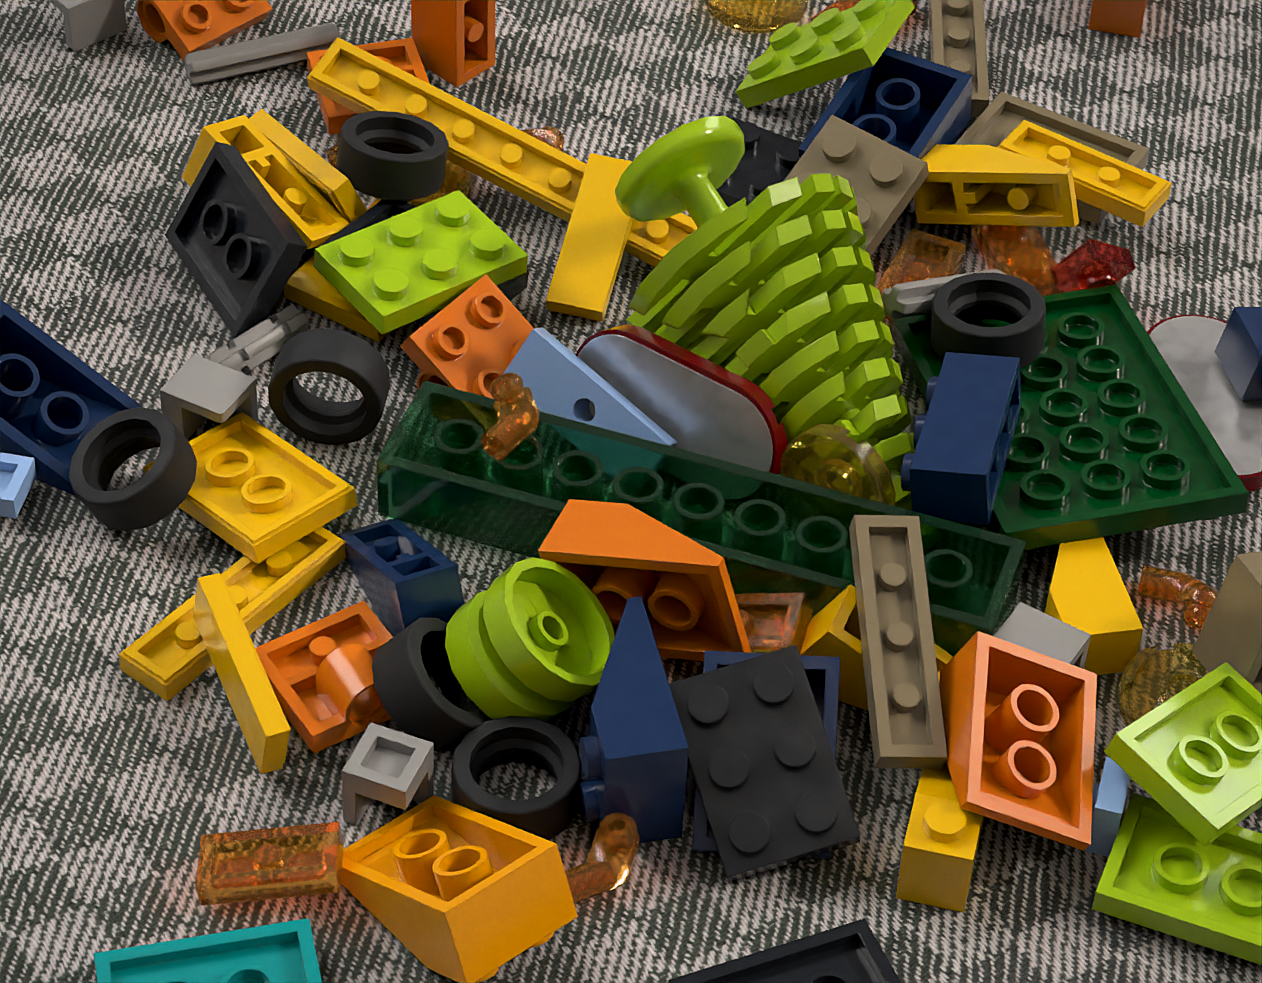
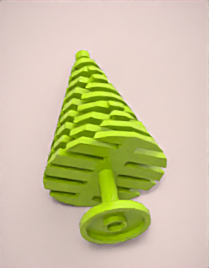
[615,116,941,548]

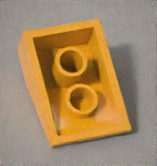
[326,795,578,983]

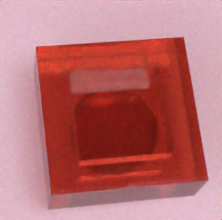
[1050,239,1136,292]

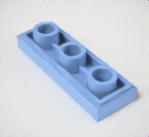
[501,327,678,493]

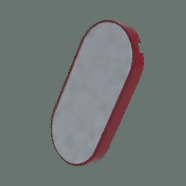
[1147,315,1262,492]
[576,324,787,500]

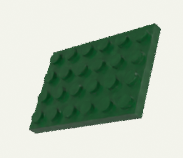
[892,284,1248,553]

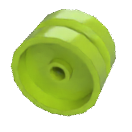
[445,557,615,723]

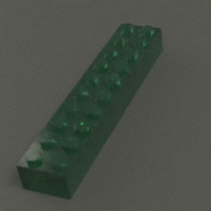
[376,380,1026,657]

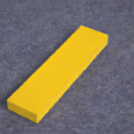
[118,526,346,702]

